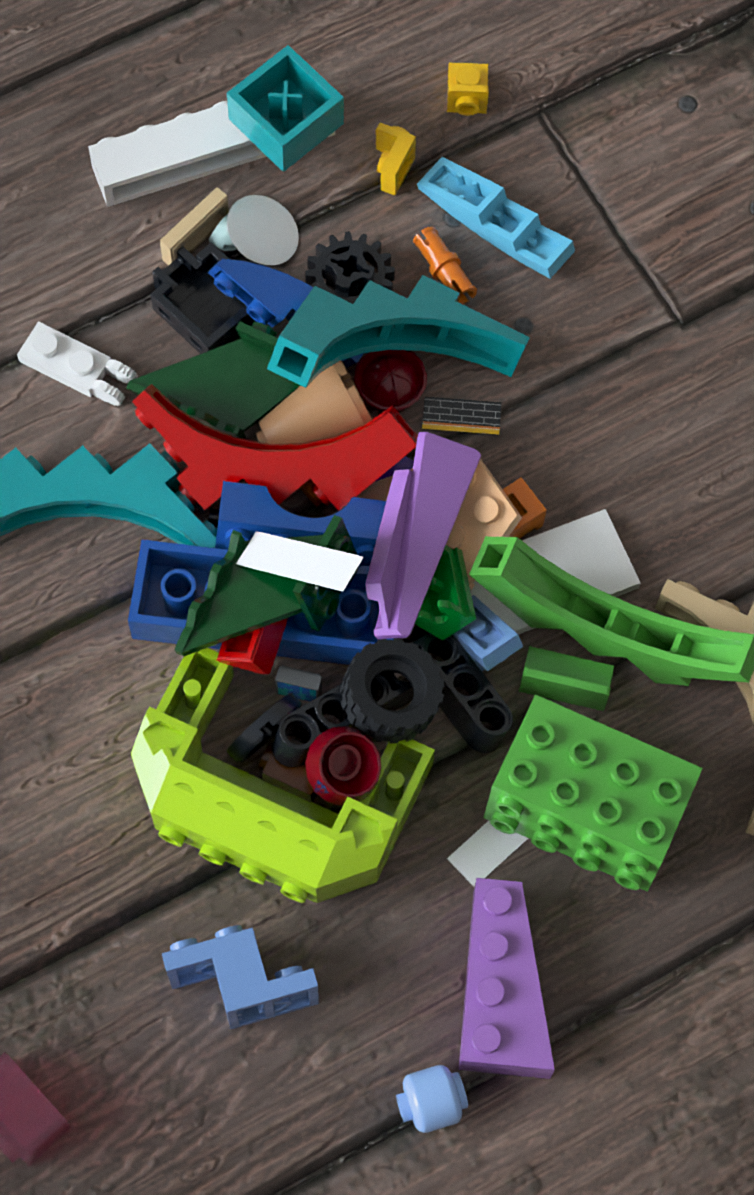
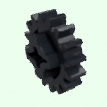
[305,231,395,304]

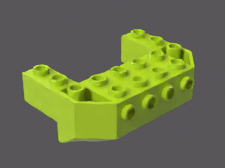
[131,648,435,903]

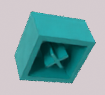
[227,45,344,172]

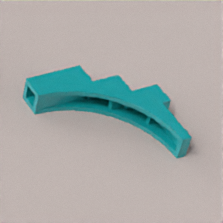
[267,275,530,388]
[0,443,217,548]

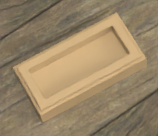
[160,187,229,265]

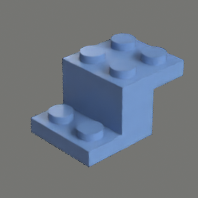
[162,925,319,1029]

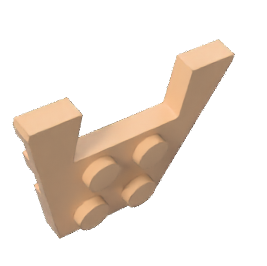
[356,458,522,591]

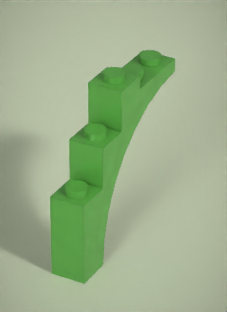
[469,536,754,686]

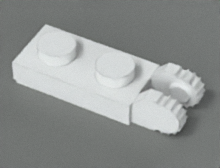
[17,321,138,406]

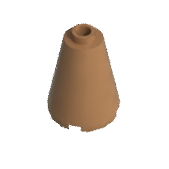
[255,360,373,444]

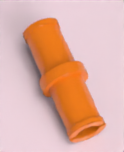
[413,226,477,304]

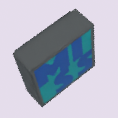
[275,665,322,702]

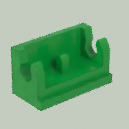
[415,545,476,640]

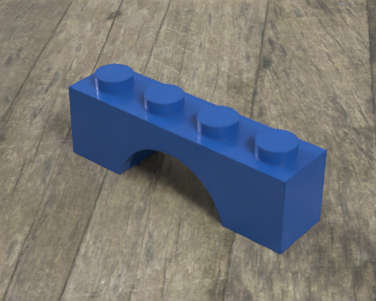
[215,481,386,567]

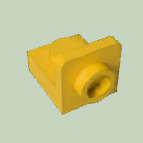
[447,62,489,116]
[375,123,416,196]

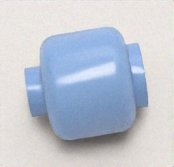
[396,1065,468,1133]

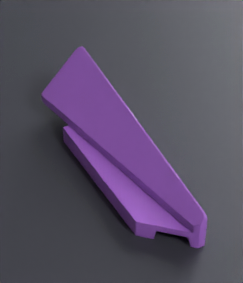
[365,432,481,639]

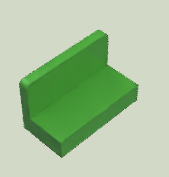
[519,646,614,711]

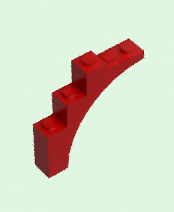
[132,384,418,511]

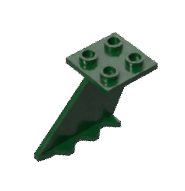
[126,321,300,439]
[174,515,359,656]

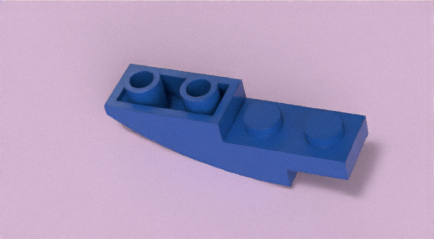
[208,259,364,368]

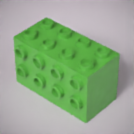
[483,694,703,892]

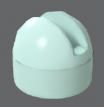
[209,215,237,251]

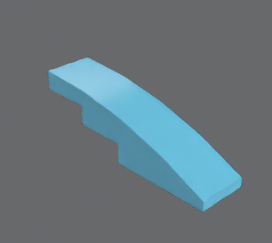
[417,157,575,279]

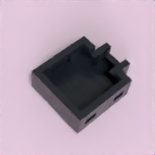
[151,242,256,354]

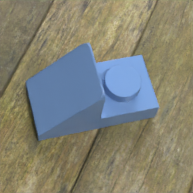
[452,595,523,671]

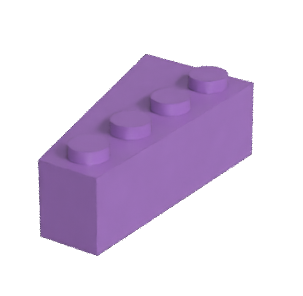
[459,878,555,1079]

